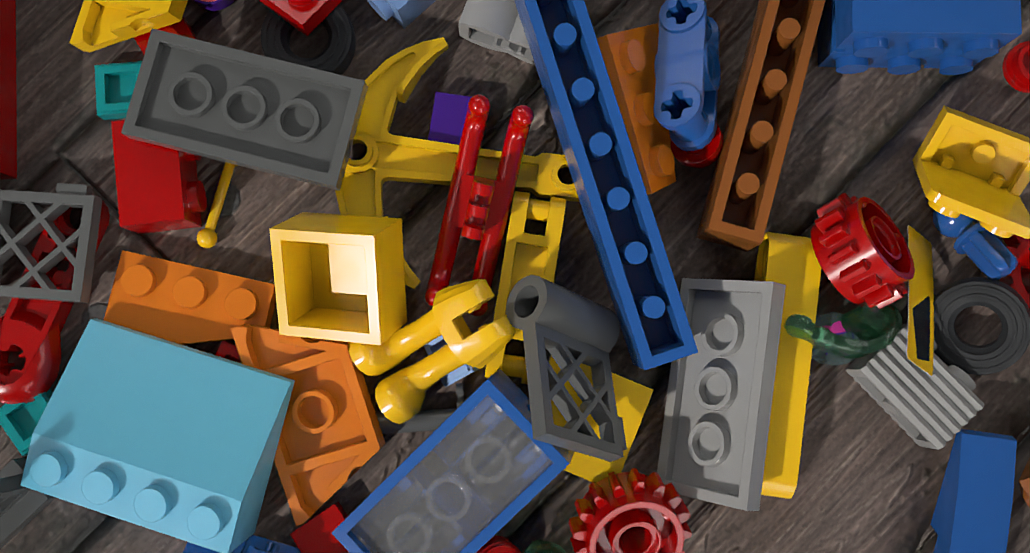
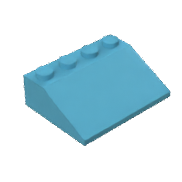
[20,318,295,553]

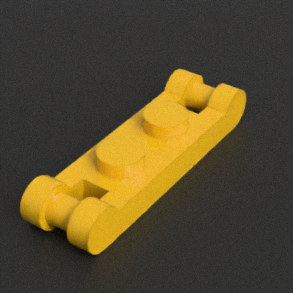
[485,191,567,384]

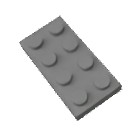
[657,278,786,511]

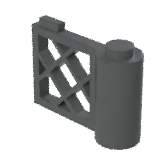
[0,183,103,303]
[506,275,627,462]

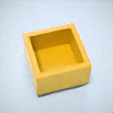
[269,212,407,345]

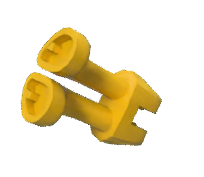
[348,279,515,424]

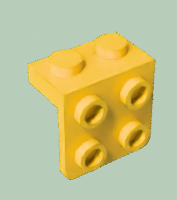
[912,105,1030,239]

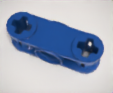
[653,0,721,151]

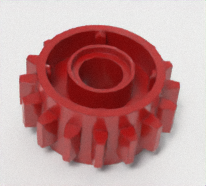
[811,193,915,309]
[568,468,692,553]

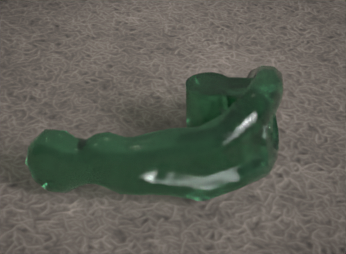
[784,303,903,359]

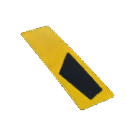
[906,225,934,376]

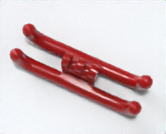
[425,94,534,316]

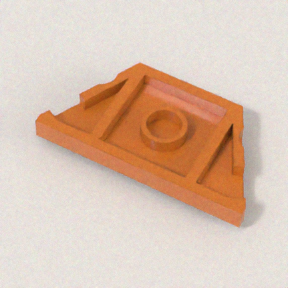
[231,324,386,526]

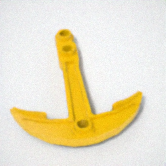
[335,37,580,290]

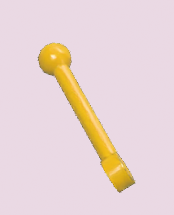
[197,162,238,248]

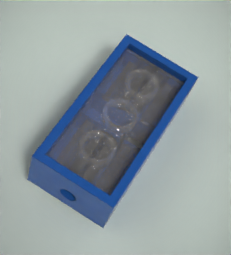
[332,368,575,553]

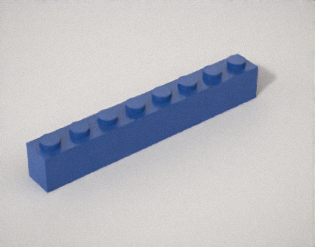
[514,0,698,370]

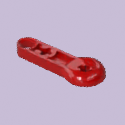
[0,194,110,405]

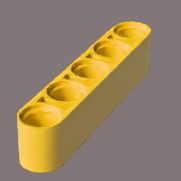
[754,232,822,499]

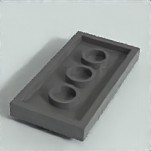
[121,28,368,191]

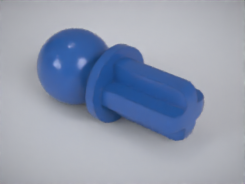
[933,210,1018,280]

